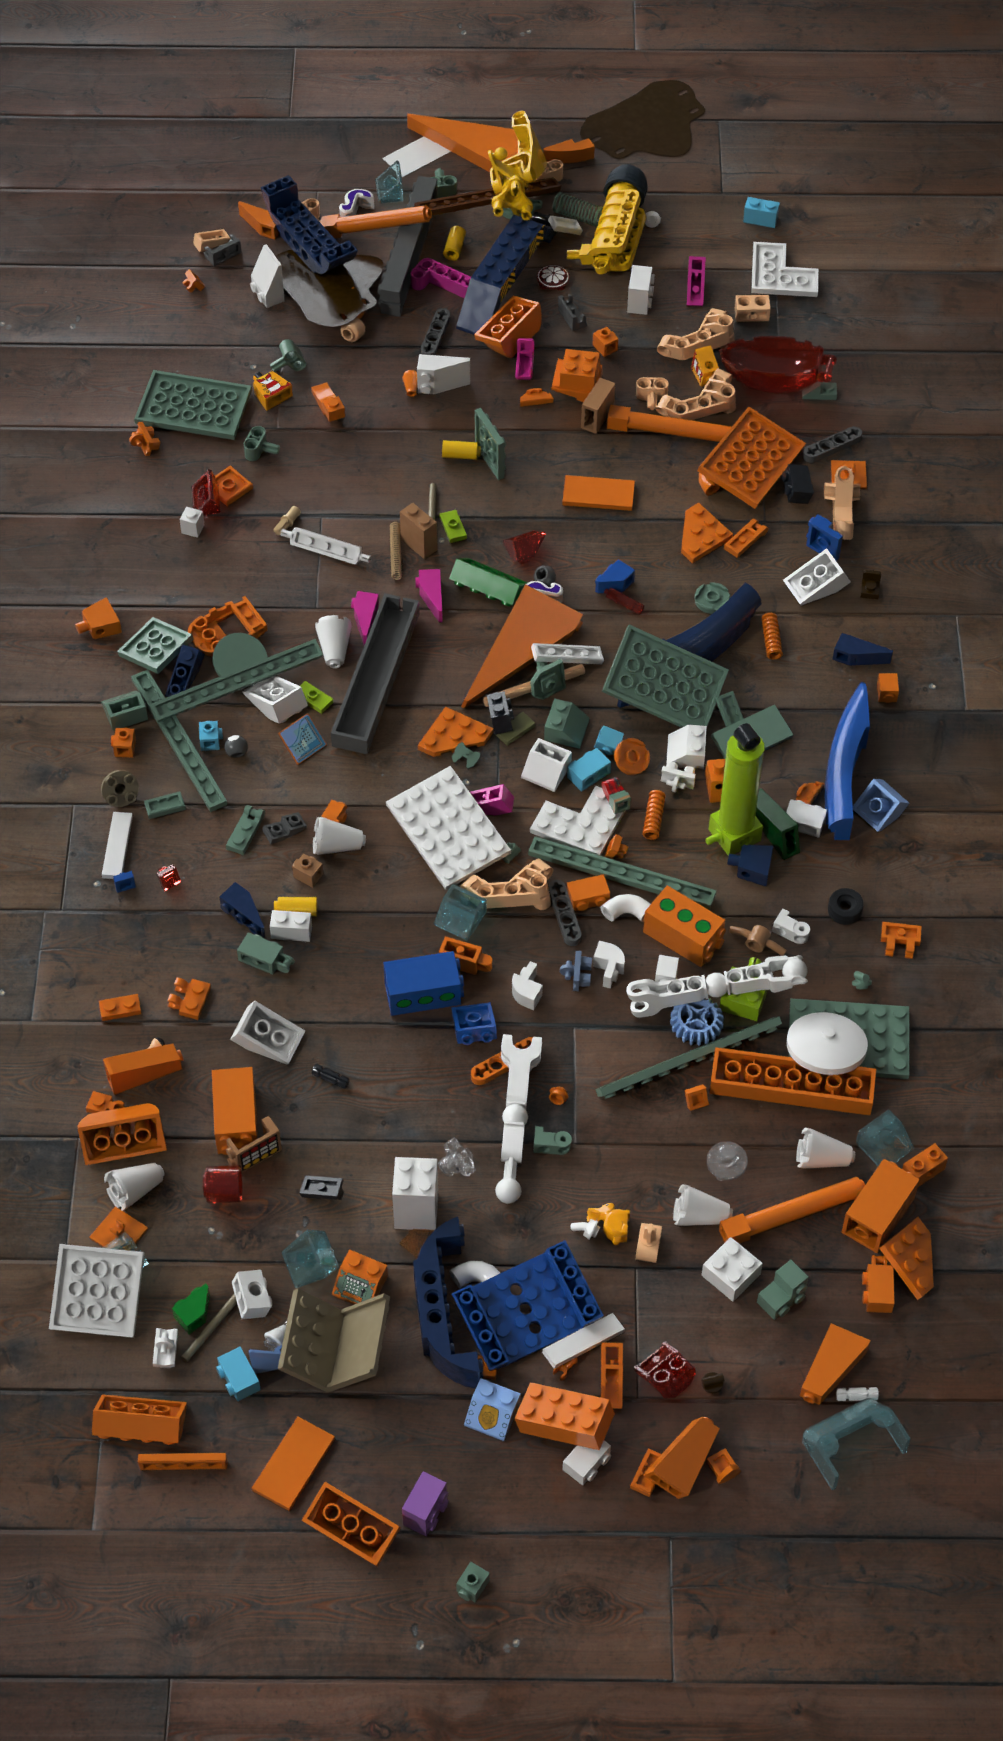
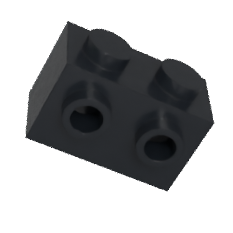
[782,464,814,504]
[487,691,515,735]

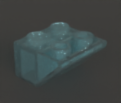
[434,884,487,941]

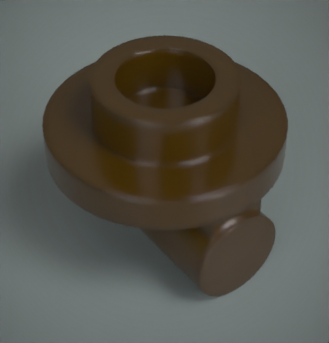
[701,1372,725,1394]

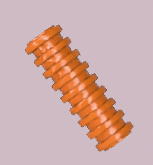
[761,612,783,660]
[642,790,666,840]

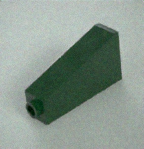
[755,788,800,860]

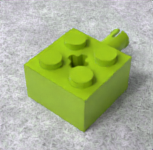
[719,957,768,1021]

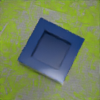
[113,871,136,893]

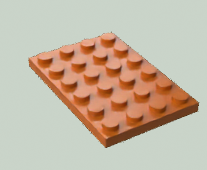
[697,407,806,509]

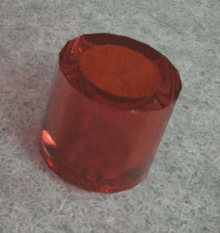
[203,1165,243,1204]

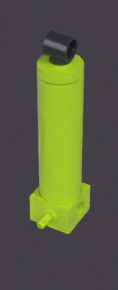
[705,723,764,856]

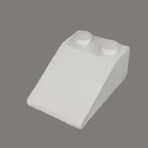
[250,244,285,308]
[417,354,470,394]
[783,548,851,605]
[242,676,308,724]
[230,1001,305,1065]

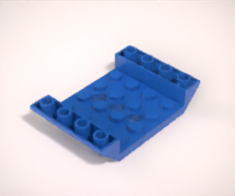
[452,1240,604,1371]

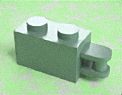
[237,932,295,975]

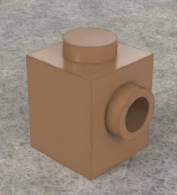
[292,853,323,888]

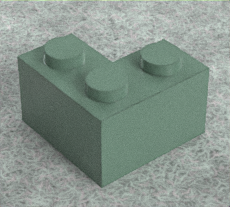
[757,1260,808,1320]

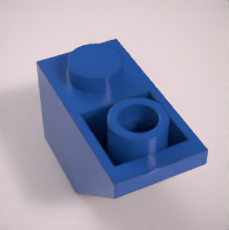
[595,559,635,594]

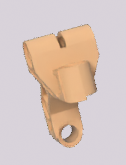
[657,308,735,360]
[655,368,736,420]
[824,466,861,540]
[460,858,553,910]

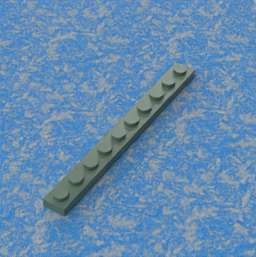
[149,639,323,723]
[131,669,227,812]
[528,836,717,910]
[595,1016,782,1099]

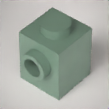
[456,1562,490,1603]

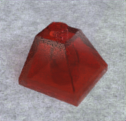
[502,530,546,564]

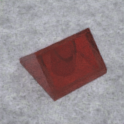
[191,469,221,516]

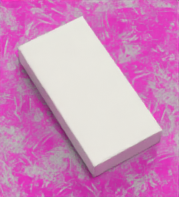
[548,216,583,235]

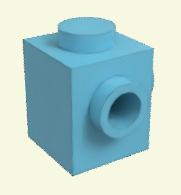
[199,721,223,751]
[594,725,624,755]

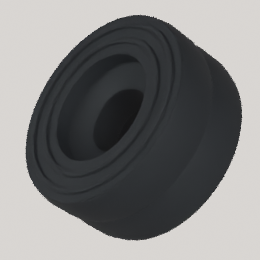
[828,888,864,925]

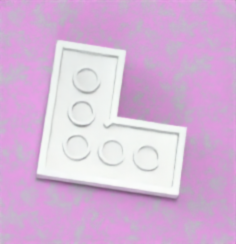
[751,242,819,297]
[530,786,626,856]

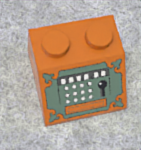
[332,1249,388,1304]

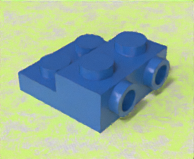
[806,514,843,561]
[451,1002,497,1045]

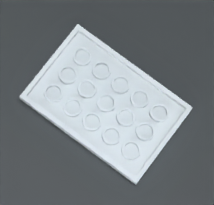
[386,766,511,890]

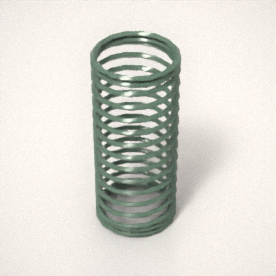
[552,192,603,227]

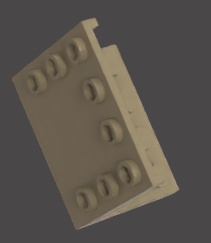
[278,1289,390,1393]

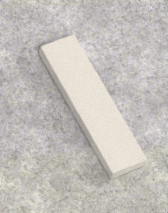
[531,643,604,664]
[102,812,133,879]
[542,1313,625,1369]

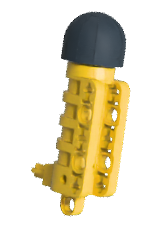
[567,164,648,274]

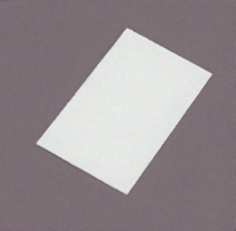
[382,136,451,177]

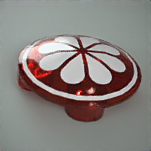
[537,265,570,290]

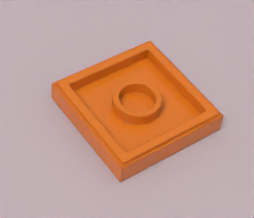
[204,465,253,506]

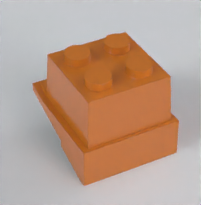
[551,349,602,402]

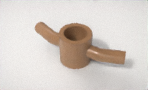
[729,925,786,956]

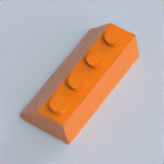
[92,1394,187,1445]

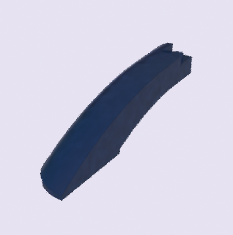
[617,582,762,708]

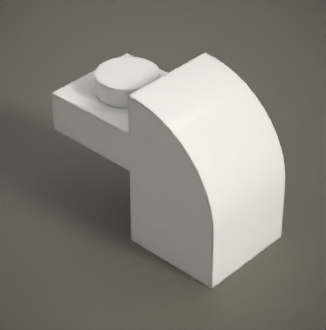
[593,941,625,989]
[512,961,543,1010]

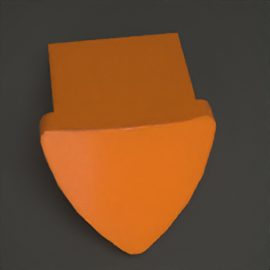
[706,1448,741,1484]

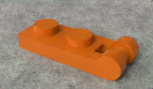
[724,518,769,558]

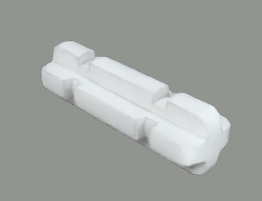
[836,1387,879,1401]

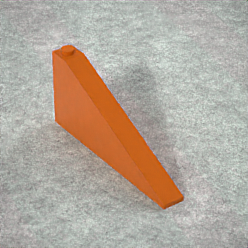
[407,113,518,172]
[461,584,583,708]

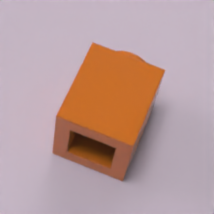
[877,673,899,703]

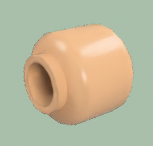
[340,318,365,342]

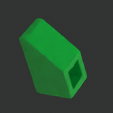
[172,1283,210,1335]

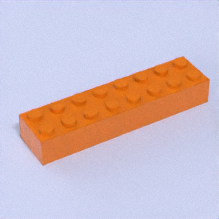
[709,1047,876,1116]

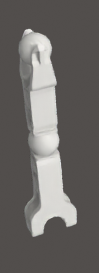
[627,955,808,1018]

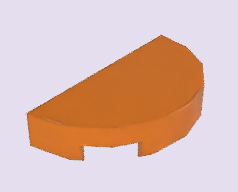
[520,388,554,407]
[796,781,824,805]

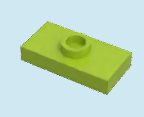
[439,510,467,543]
[300,681,334,714]

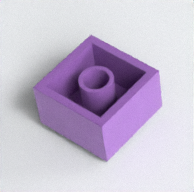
[402,1471,449,1536]

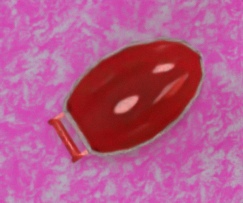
[719,336,837,394]

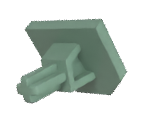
[530,659,566,700]

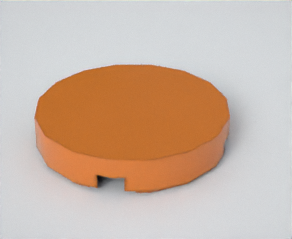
[614,738,650,776]

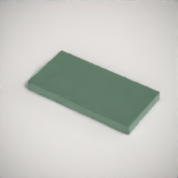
[711,705,793,759]

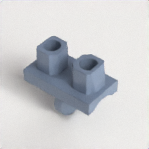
[560,951,592,991]

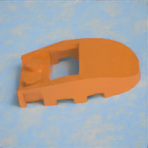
[188,596,268,657]

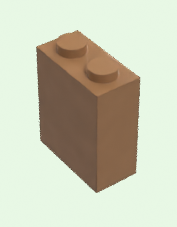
[581,378,615,434]
[400,503,438,559]

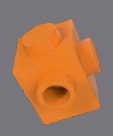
[593,327,618,357]
[111,728,136,758]

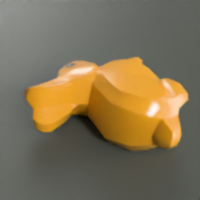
[587,1203,630,1245]

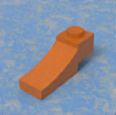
[311,382,345,422]
[601,1342,623,1409]

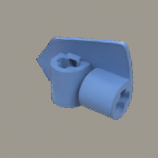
[249,1345,283,1374]

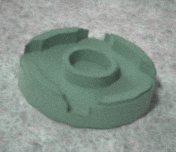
[694,582,731,614]

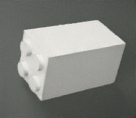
[392,1157,438,1231]

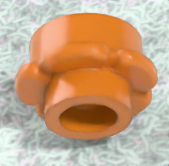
[549,1086,569,1105]

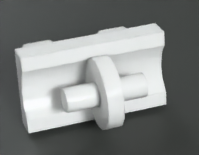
[661,761,696,793]
[153,1328,178,1368]

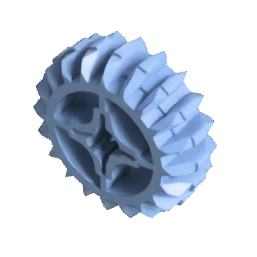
[670,998,724,1046]

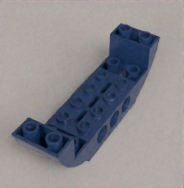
[261,175,358,274]
[413,1217,483,1389]

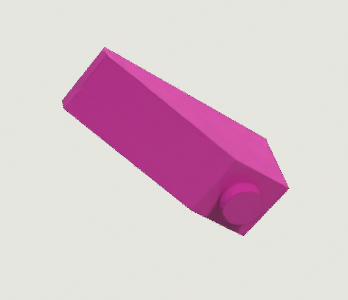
[687,256,706,306]
[415,569,442,622]
[351,591,379,645]
[470,784,514,816]

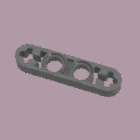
[421,308,450,355]
[803,426,862,463]
[548,880,581,946]

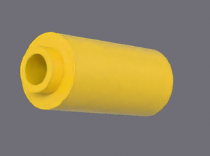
[443,226,466,261]
[442,440,481,460]
[274,897,317,916]

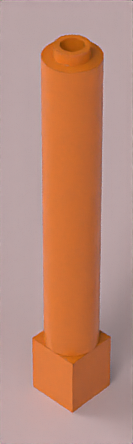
[320,205,432,238]
[607,405,732,442]
[719,1177,865,1244]

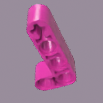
[411,258,471,298]

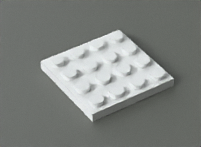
[49,1244,144,1338]

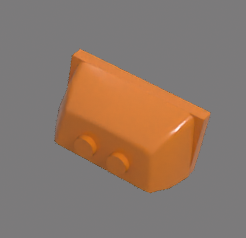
[474,295,542,358]
[78,1103,167,1165]
[302,1482,401,1567]

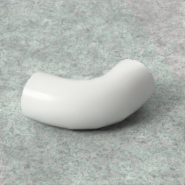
[600,894,651,922]
[449,1261,500,1288]

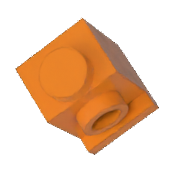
[321,800,347,824]

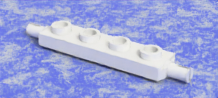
[280,527,371,565]

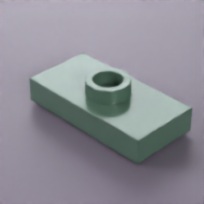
[715,691,744,727]
[144,791,186,819]

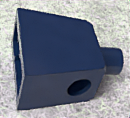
[727,845,773,886]

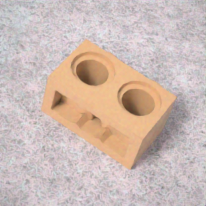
[735,295,770,322]

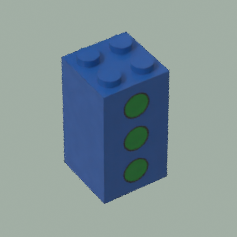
[383,951,464,1016]

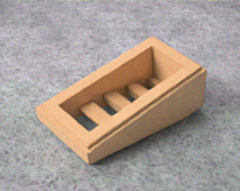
[193,229,231,252]

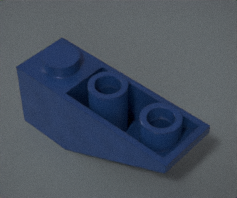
[832,633,893,666]
[165,645,205,697]
[219,882,265,938]

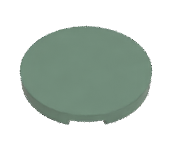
[213,633,268,677]

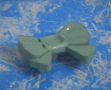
[452,742,480,769]

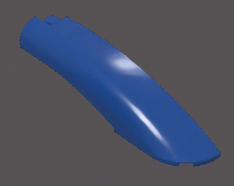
[825,682,870,840]

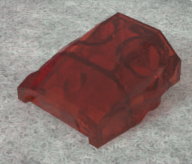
[633,1341,696,1399]

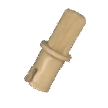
[274,506,301,535]

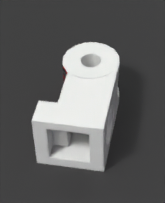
[772,909,810,944]

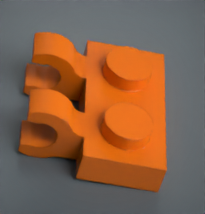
[881,922,922,959]
[168,978,211,1020]

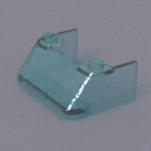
[802,1398,911,1490]

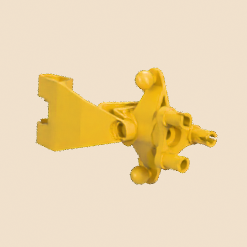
[488,111,548,220]

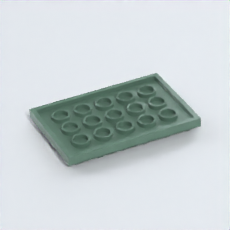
[134,370,252,440]
[601,624,729,728]
[788,998,909,1079]

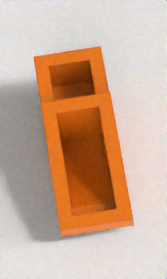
[543,138,595,163]

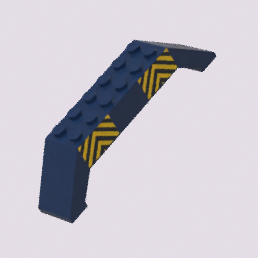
[456,215,557,335]

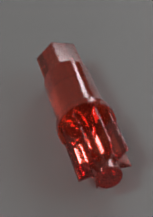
[604,587,644,614]

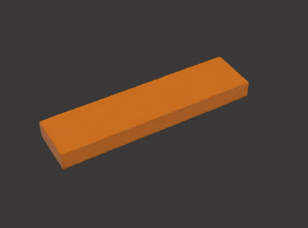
[138,1453,228,1470]

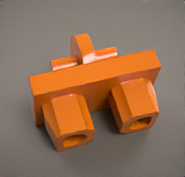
[129,422,160,456]

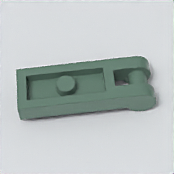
[226,805,265,855]

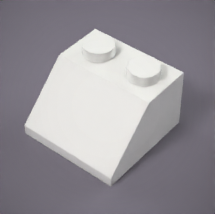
[666,725,707,769]

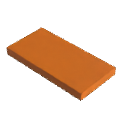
[562,475,635,511]
[252,1417,335,1511]

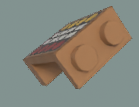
[226,1116,282,1174]

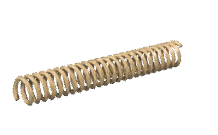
[390,522,402,580]

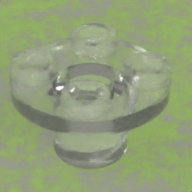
[438,1137,476,1177]
[707,1141,748,1181]

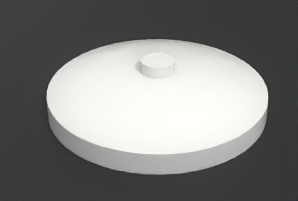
[787,1012,868,1075]

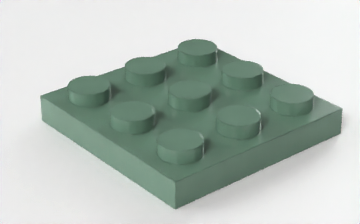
[475,408,506,480]
[117,617,194,674]

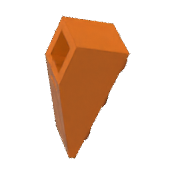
[238,201,279,240]

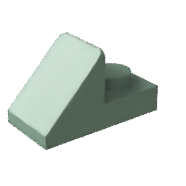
[802,373,837,400]

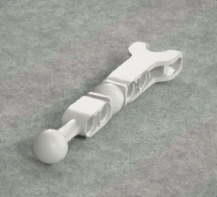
[495,1034,542,1204]

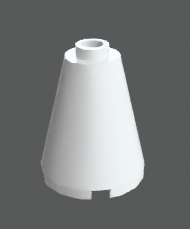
[315,615,352,668]
[313,817,366,855]
[796,1128,855,1169]
[104,1163,164,1211]
[673,1184,733,1226]

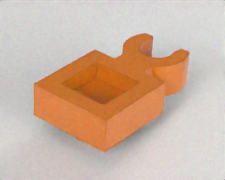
[86,1091,125,1113]

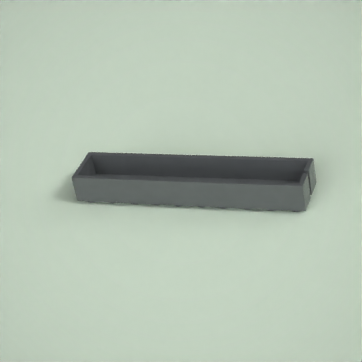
[378,176,438,316]
[331,593,420,754]

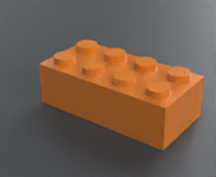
[514,1382,615,1450]

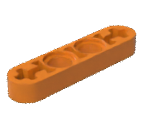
[471,1037,533,1085]

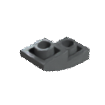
[263,812,307,844]

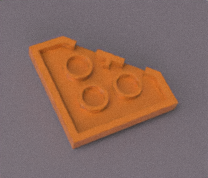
[681,503,733,564]
[418,706,494,757]
[879,1217,934,1300]

